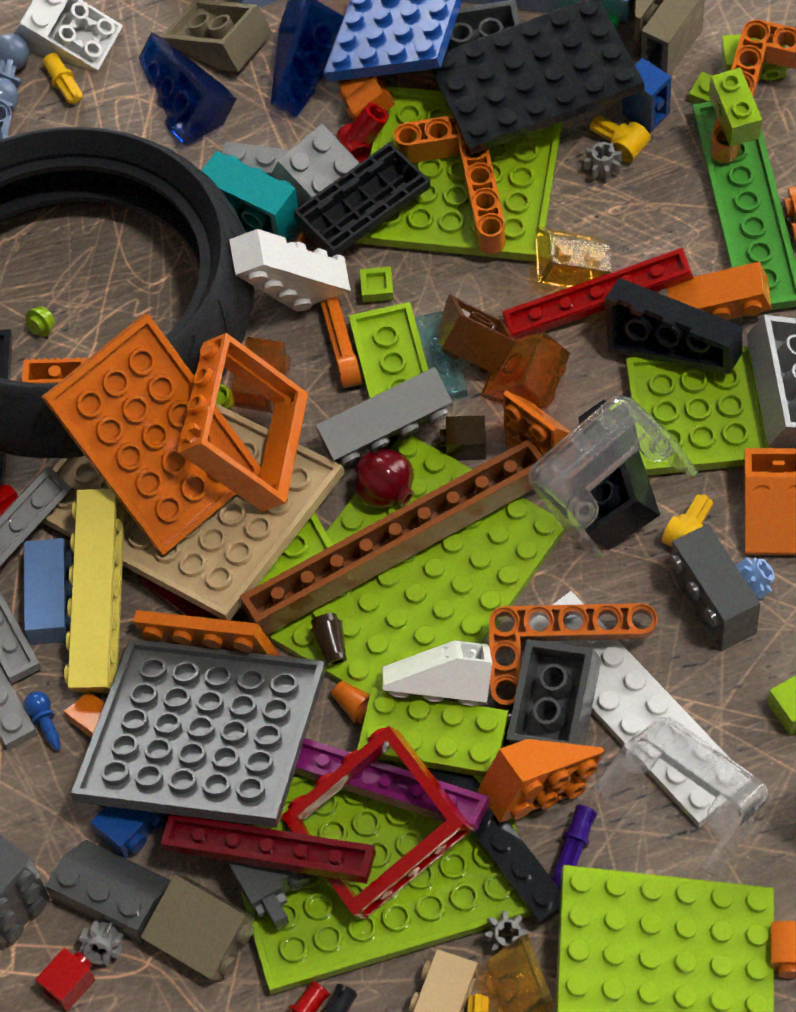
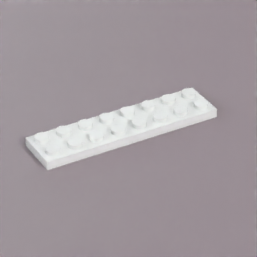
[525,591,752,828]

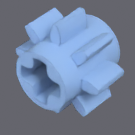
[736,557,775,599]

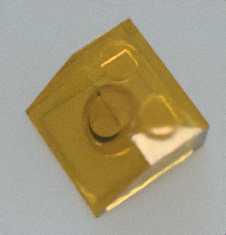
[535,226,611,287]
[483,934,553,1012]

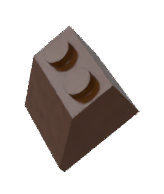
[436,295,516,375]

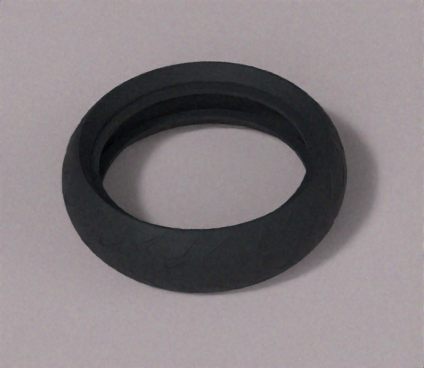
[0,127,254,459]

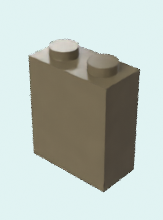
[641,0,705,75]
[141,874,256,980]

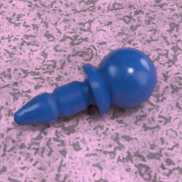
[24,691,61,750]

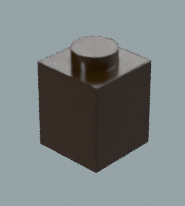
[440,415,486,461]

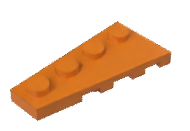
[132,610,280,656]

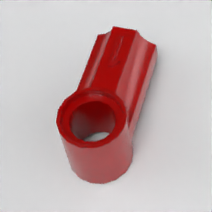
[336,102,389,163]

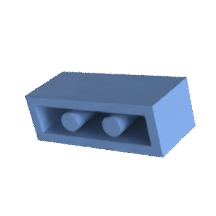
[24,538,73,645]

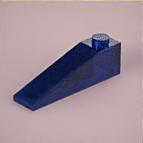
[270,0,344,117]
[139,32,236,145]

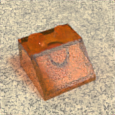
[481,332,570,408]

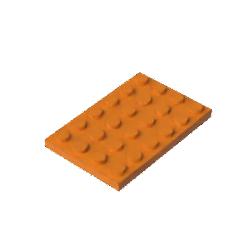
[41,313,261,555]

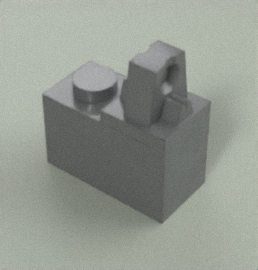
[229,830,314,930]

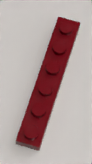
[160,814,376,884]

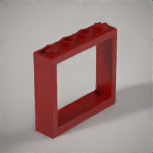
[281,726,473,919]

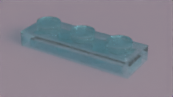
[414,311,468,400]

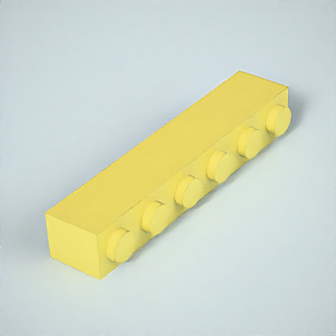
[64,489,125,694]

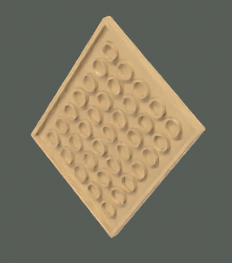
[41,403,345,620]

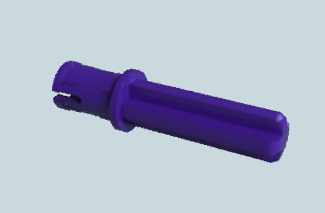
[551,805,597,889]

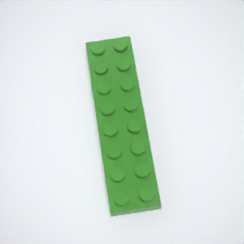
[692,102,796,311]

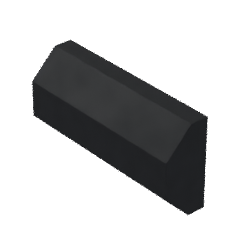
[294,142,430,257]

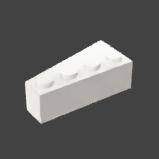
[229,229,351,311]

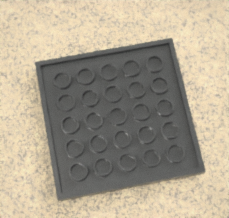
[71,639,326,828]

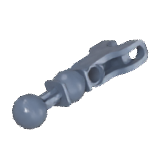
[0,33,30,140]

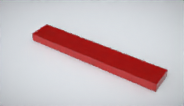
[502,247,694,341]

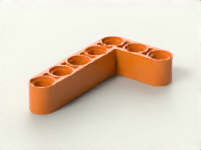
[710,19,796,163]
[394,115,505,254]
[489,603,658,707]

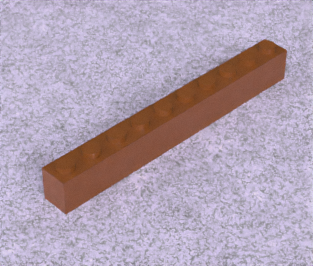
[240,438,548,636]

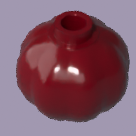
[355,449,414,509]

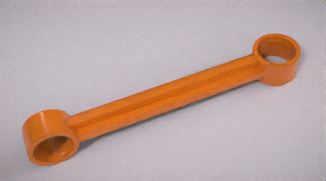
[298,232,362,389]

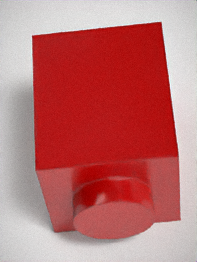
[35,947,96,1012]

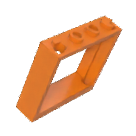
[178,333,309,512]

